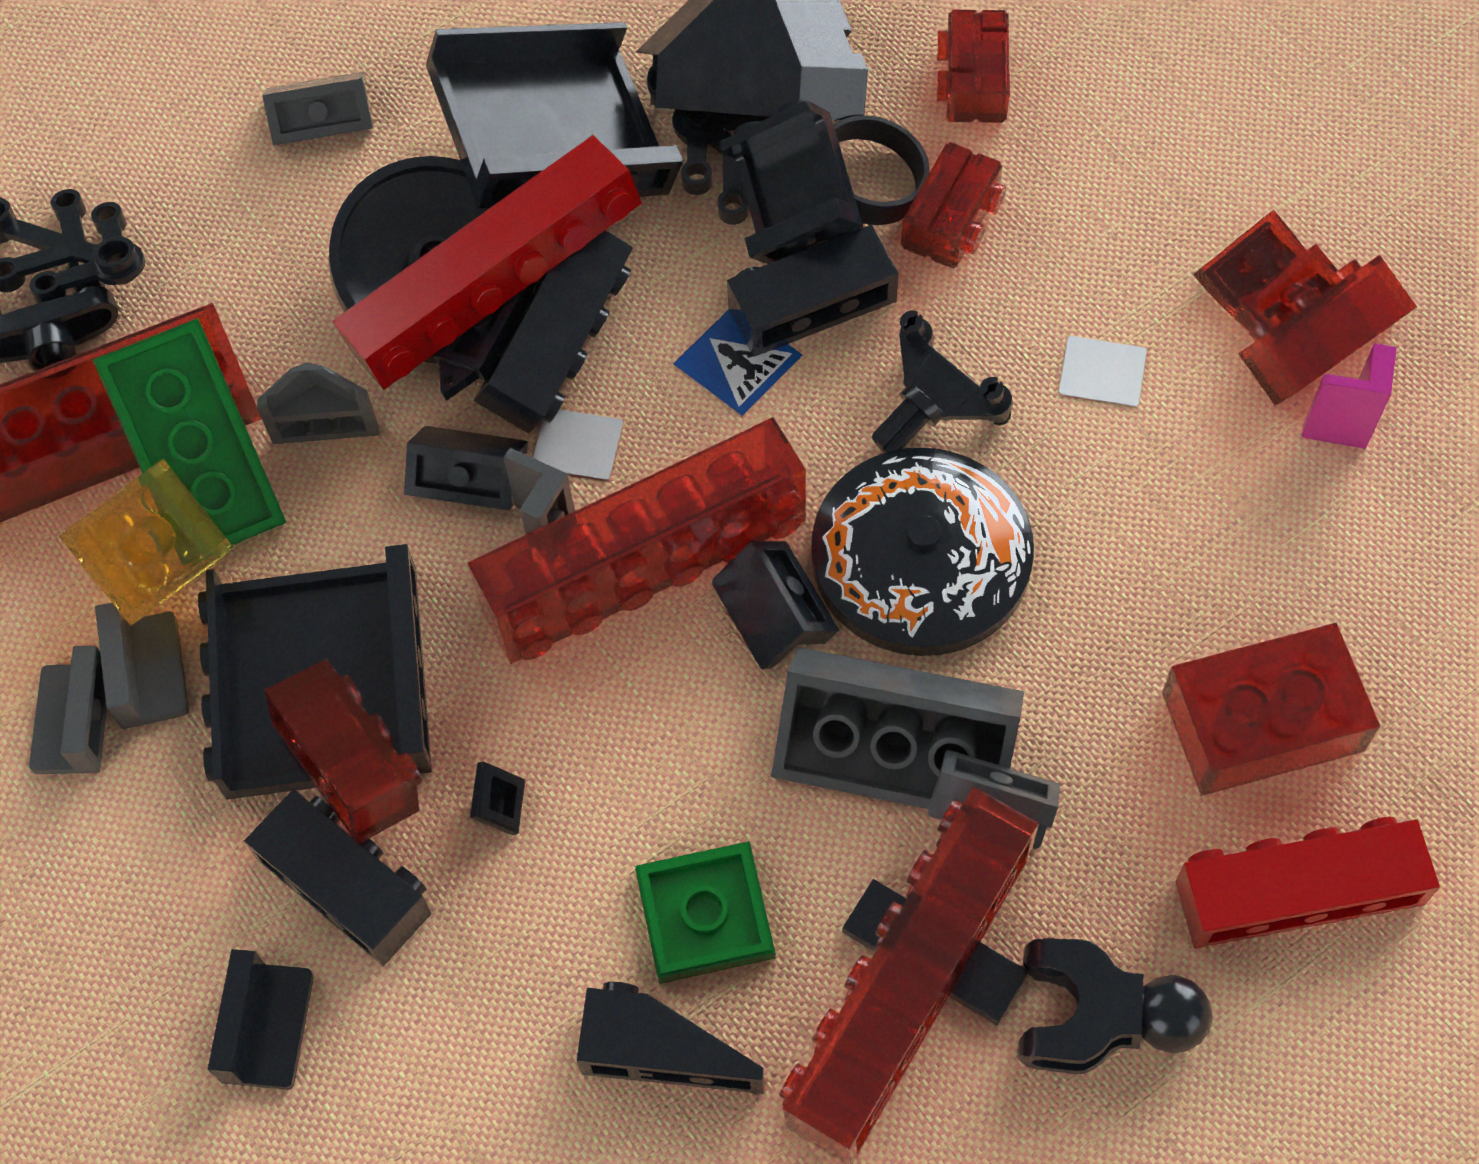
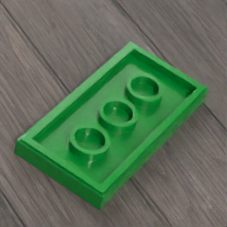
[93,318,287,565]

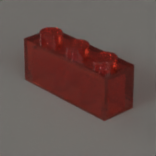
[1238,255,1417,406]
[265,659,422,844]

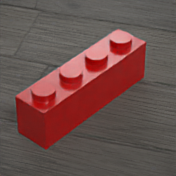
[1175,816,1440,949]

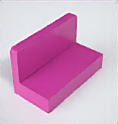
[1302,343,1397,449]

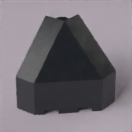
[635,0,868,121]

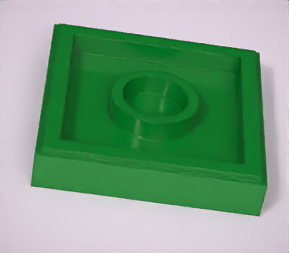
[635,841,776,984]

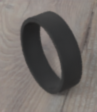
[834,115,930,225]

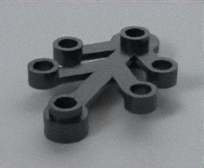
[672,109,765,225]
[0,189,146,303]

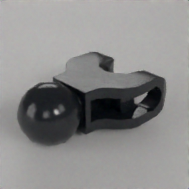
[1017,938,1213,1074]

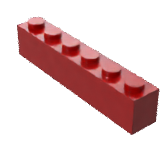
[332,135,642,390]

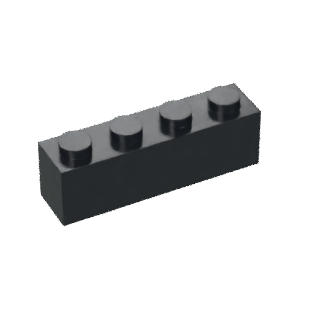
[473,230,633,434]

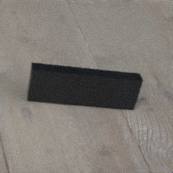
[842,879,1028,1026]

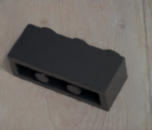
[727,225,899,357]
[244,789,432,967]

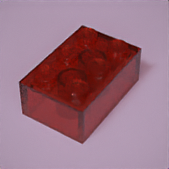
[1162,622,1381,796]

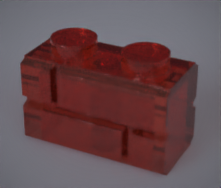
[936,9,1010,123]
[901,142,1007,269]

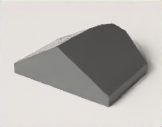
[257,363,379,444]

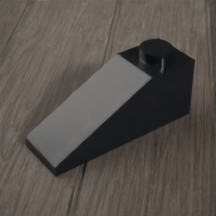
[576,982,765,1094]

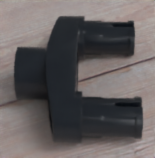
[0,261,118,374]

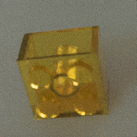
[58,459,233,626]

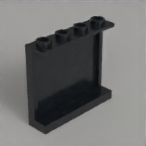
[426,22,683,209]
[198,544,432,800]

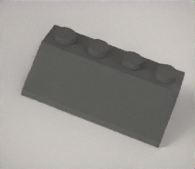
[771,647,1024,809]

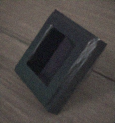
[470,761,525,835]

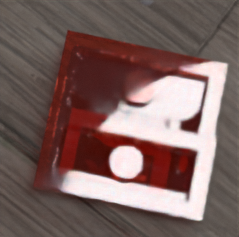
[1193,209,1349,347]

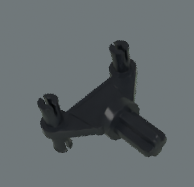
[872,310,1013,453]

